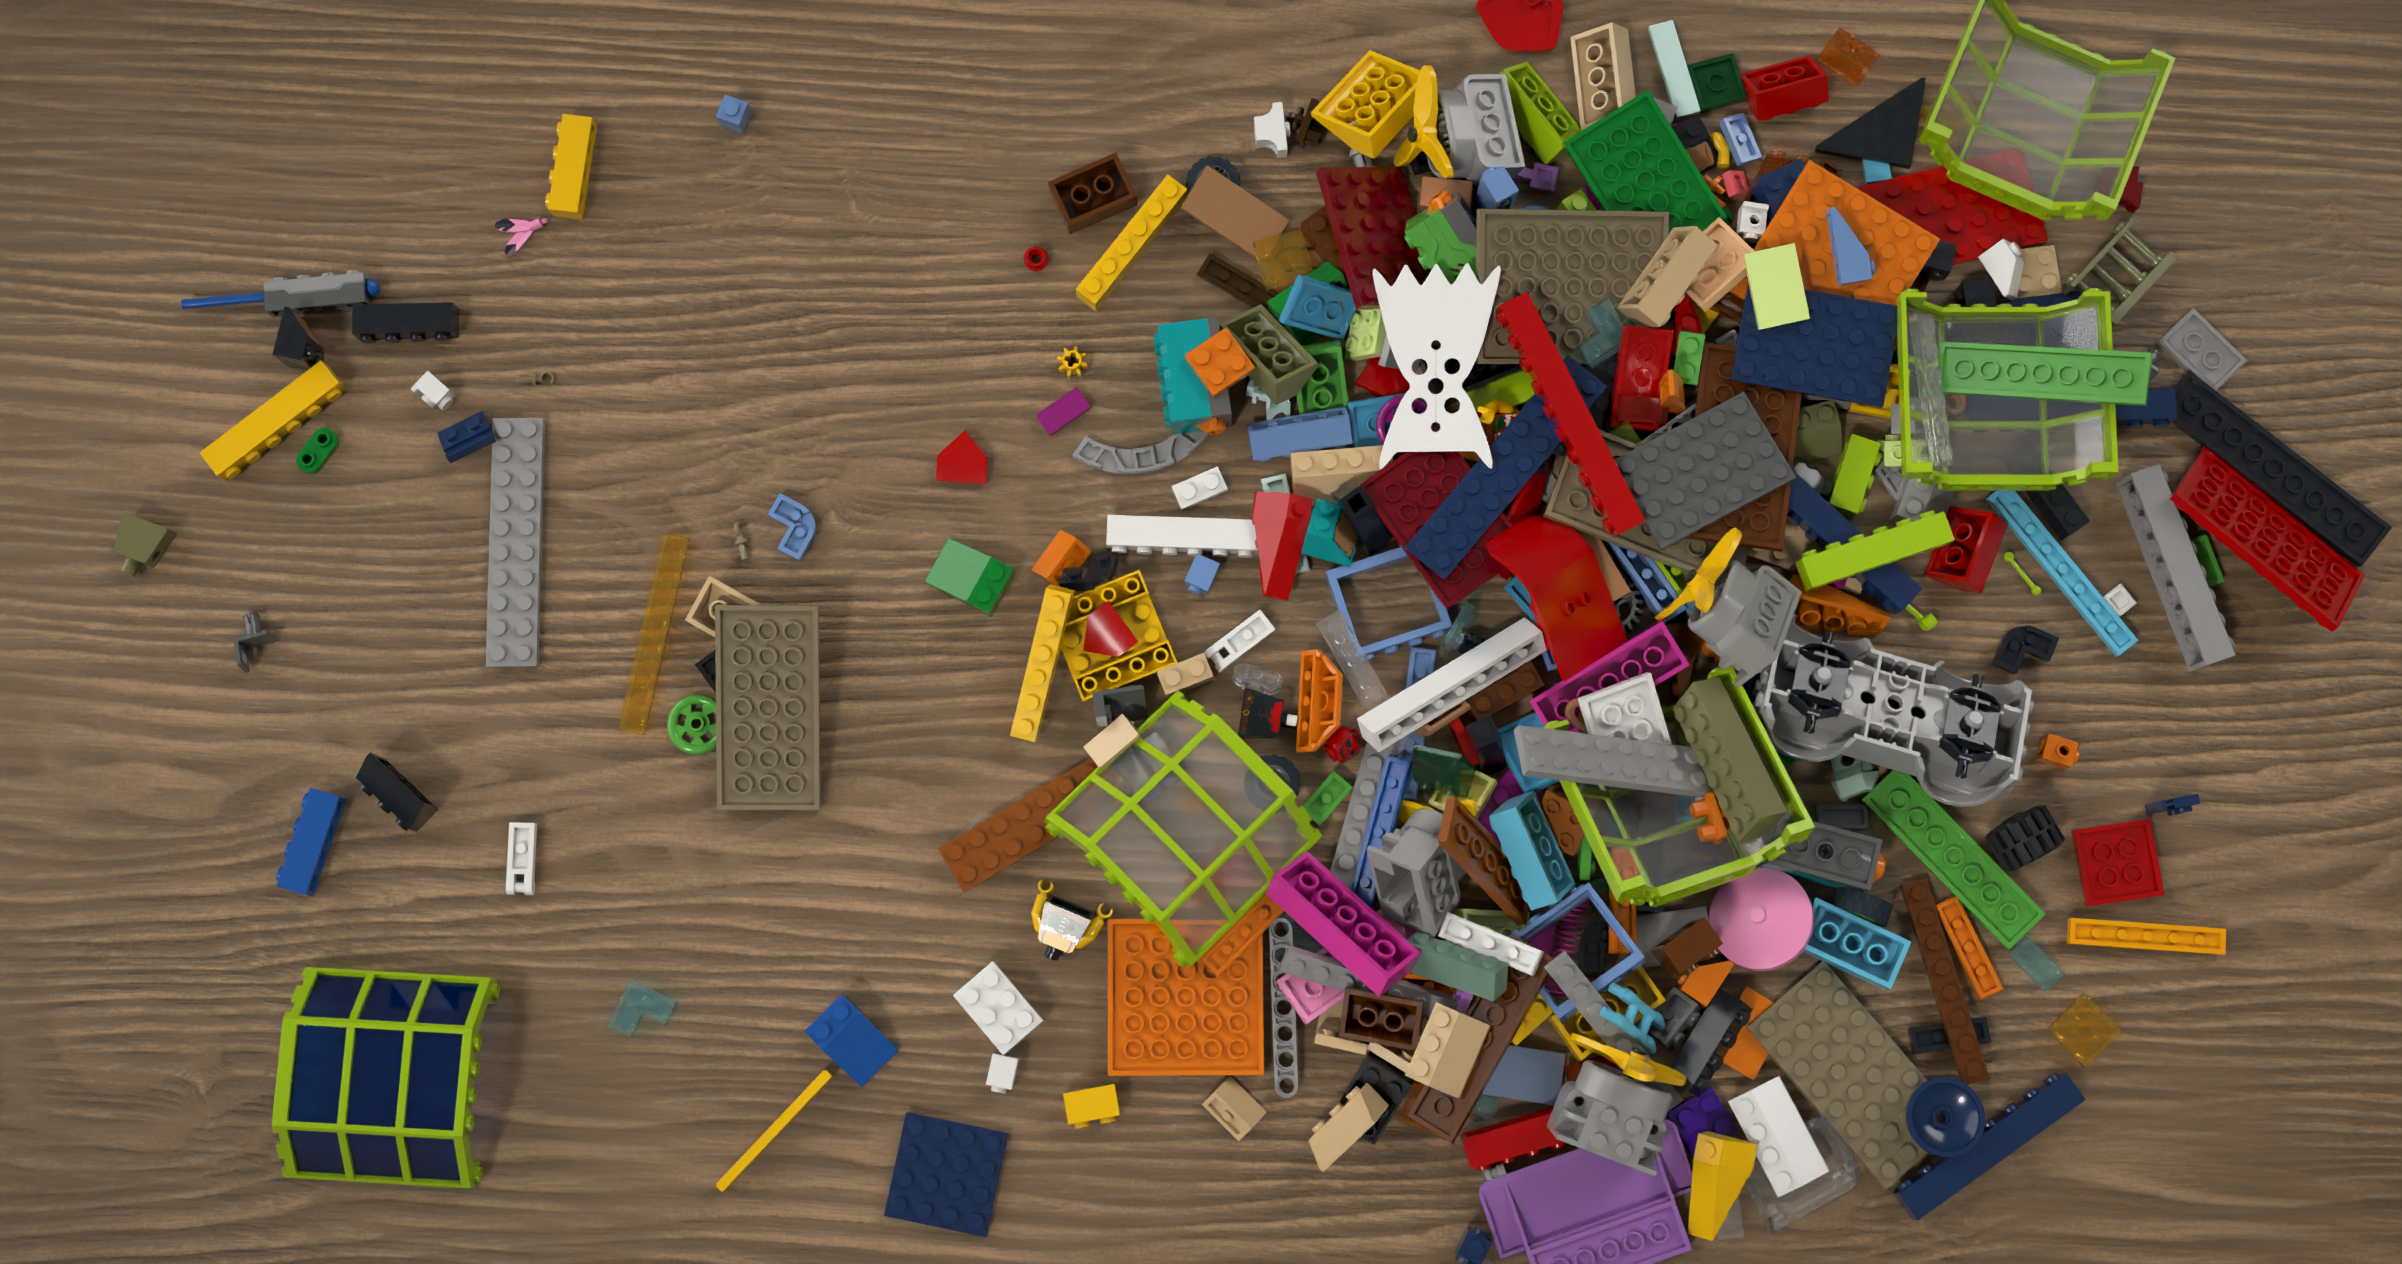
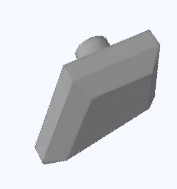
[1874,460,1906,502]

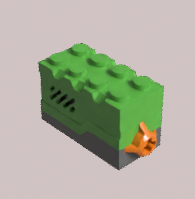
[1404,190,1477,284]

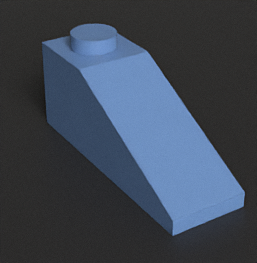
[1826,207,1875,287]

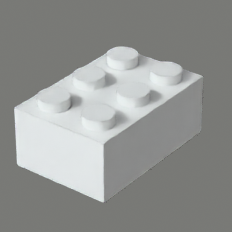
[953,961,1044,1055]

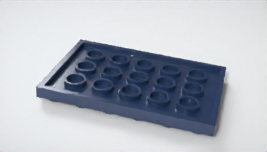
[1730,282,1897,408]

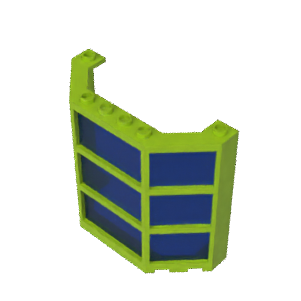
[272,967,500,1189]

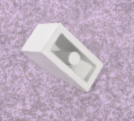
[1978,239,2025,300]

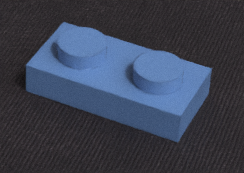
[1719,113,1762,167]

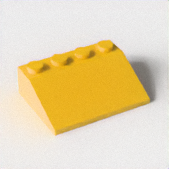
[1311,50,1420,159]

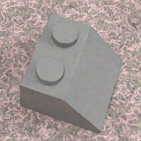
[1890,478,1955,523]

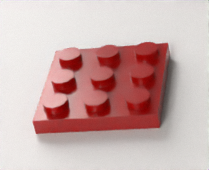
[2071,819,2165,907]

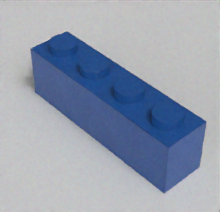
[276,788,347,897]

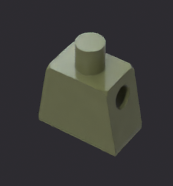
[113,512,177,577]

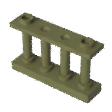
[2061,218,2178,328]

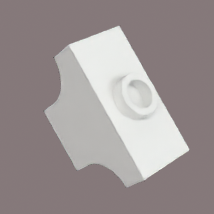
[1254,102,1290,158]

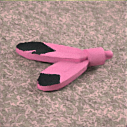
[495,218,548,256]

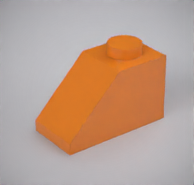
[1677,961,1735,1007]

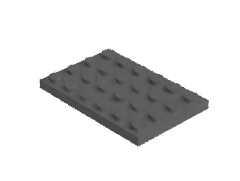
[1615,392,1796,551]

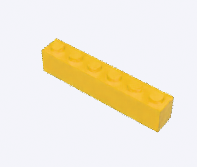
[1075,174,1188,312]
[200,360,346,481]
[1010,584,1075,742]

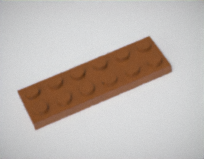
[1438,797,1529,925]

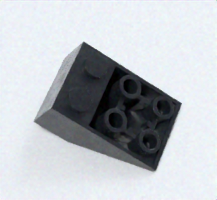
[1330,1050,1414,1145]

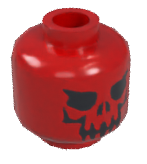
[1323,726,1363,764]

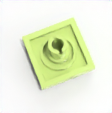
[1344,309,1386,362]

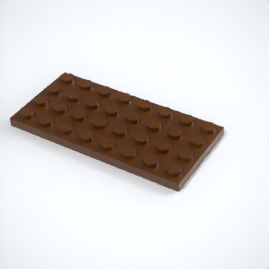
[1686,342,1802,552]

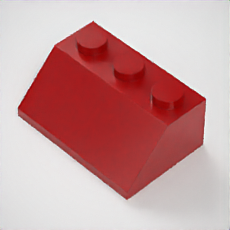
[1741,55,1829,121]
[1924,506,2007,594]

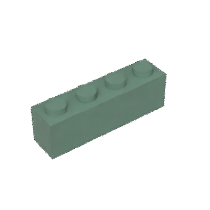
[1407,932,1508,1002]

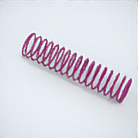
[1545,895,1589,997]

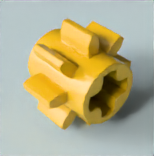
[1057,346,1088,379]

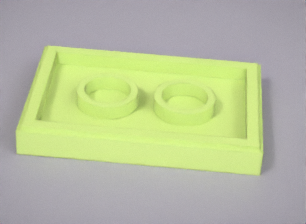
[1743,243,1810,330]

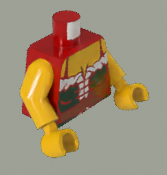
[1476,399,1520,447]

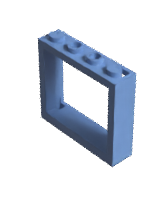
[1325,547,1452,662]
[1508,882,1646,1023]

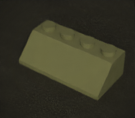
[1219,304,1318,405]
[1794,400,1843,462]

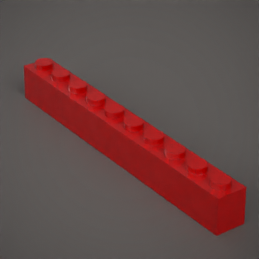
[1496,292,1646,537]

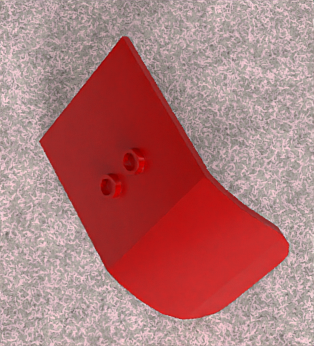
[1487,515,1627,681]

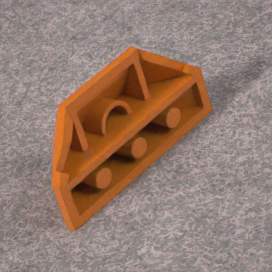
[1296,649,1343,753]

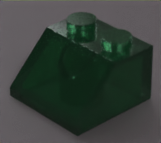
[1413,744,1476,799]

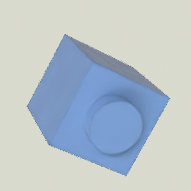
[716,95,753,134]
[1185,554,1220,596]

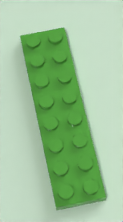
[1934,342,2153,406]
[1861,769,2046,950]

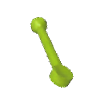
[2003,552,2041,596]

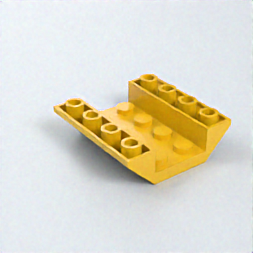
[1061,570,1177,702]

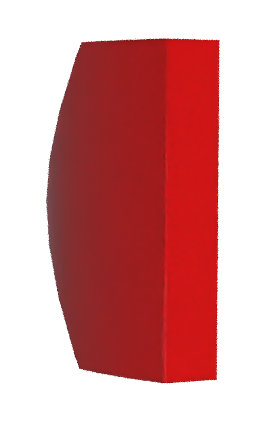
[1354,357,1410,397]
[936,430,988,484]
[1083,601,1139,657]

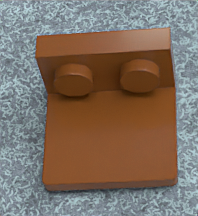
[1540,782,1602,856]

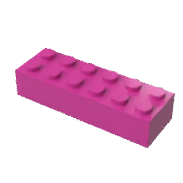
[1529,621,1690,732]
[1266,851,1421,997]

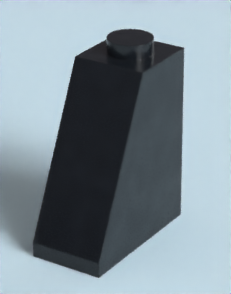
[1464,715,1506,776]

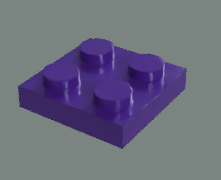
[1667,1086,1739,1158]

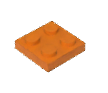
[1184,327,1255,398]

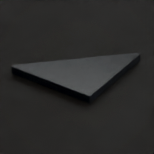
[1814,78,1926,169]

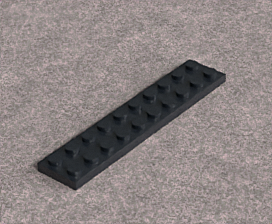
[2172,370,2392,567]

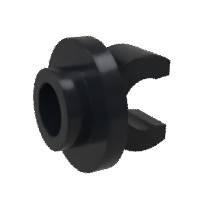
[1459,633,1484,654]

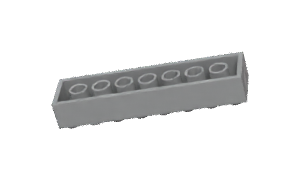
[2115,464,2235,672]

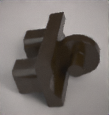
[1286,98,1322,149]

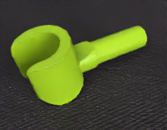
[1905,604,1937,631]

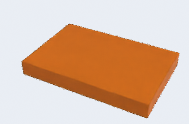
[1723,986,1774,1080]

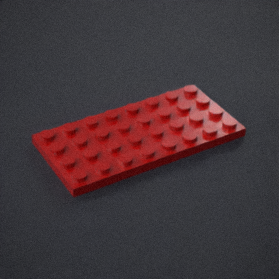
[1855,149,2048,266]
[2169,446,2366,632]

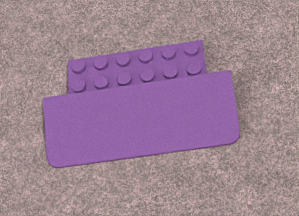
[1479,1119,1692,1264]

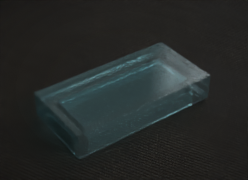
[2007,936,2064,992]

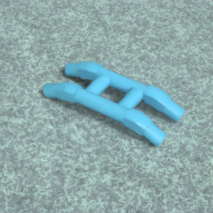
[1599,982,1665,1054]

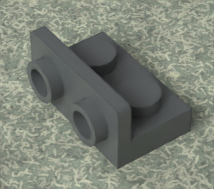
[1648,987,1703,1051]

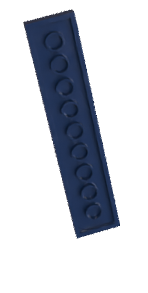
[1405,355,1607,581]

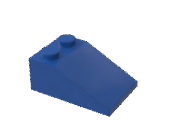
[805,994,899,1087]

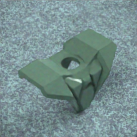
[1830,754,1880,801]

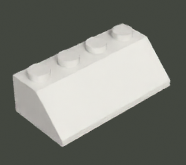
[1728,1076,1830,1197]

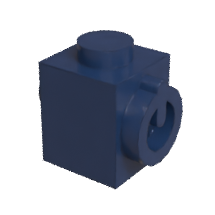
[1455,1227,1493,1264]

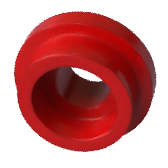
[1023,246,1049,272]

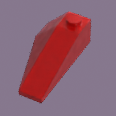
[1251,492,1313,601]

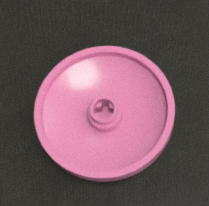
[1709,867,1814,971]

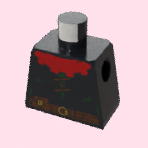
[1238,688,1298,739]

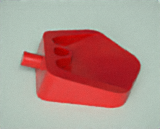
[1476,0,1564,52]

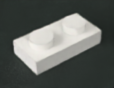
[1172,466,1228,510]

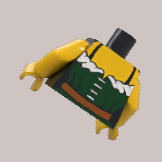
[1031,880,1113,961]

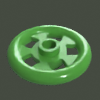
[667,694,716,755]

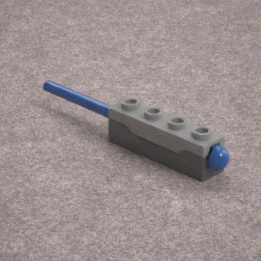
[181,270,380,318]

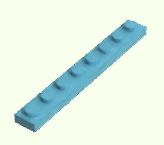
[1986,491,2138,657]

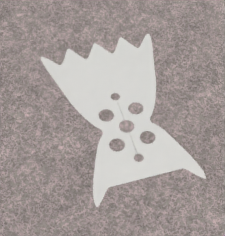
[1373,263,1501,470]

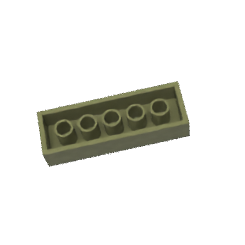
[1673,677,1787,842]

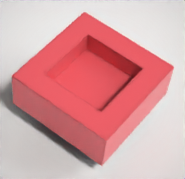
[1722,170,1749,198]

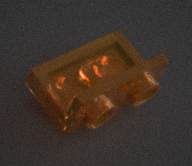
[1818,27,1880,86]

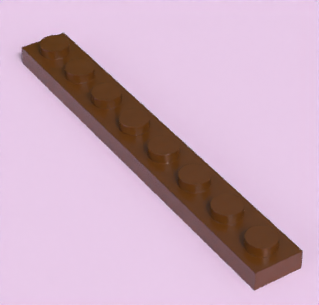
[1900,878,1990,1085]

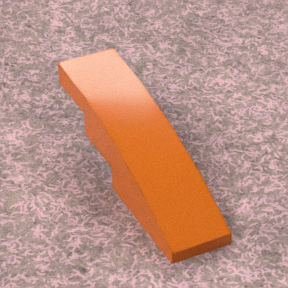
[1659,370,1685,417]

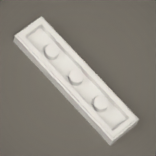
[1438,912,1544,976]

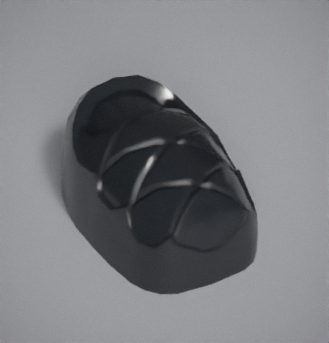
[1793,456,1834,499]

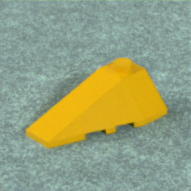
[1688,1131,1758,1241]

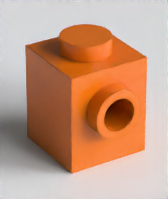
[2035,733,2080,770]

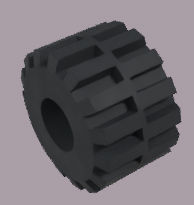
[1985,805,2065,872]

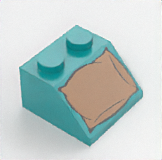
[1301,498,1358,567]

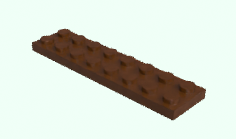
[1407,933,1554,1143]

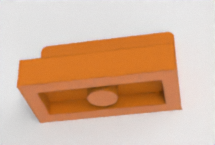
[1032,530,1092,587]

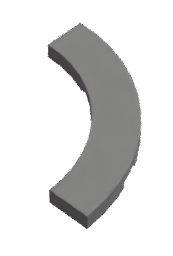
[1072,431,1209,475]

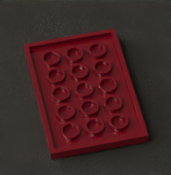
[1316,167,1431,310]
[1360,429,1513,610]

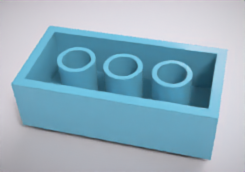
[1489,791,1575,910]
[1803,897,1911,990]

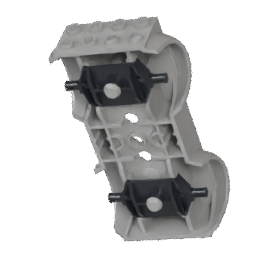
[1752,615,2034,807]

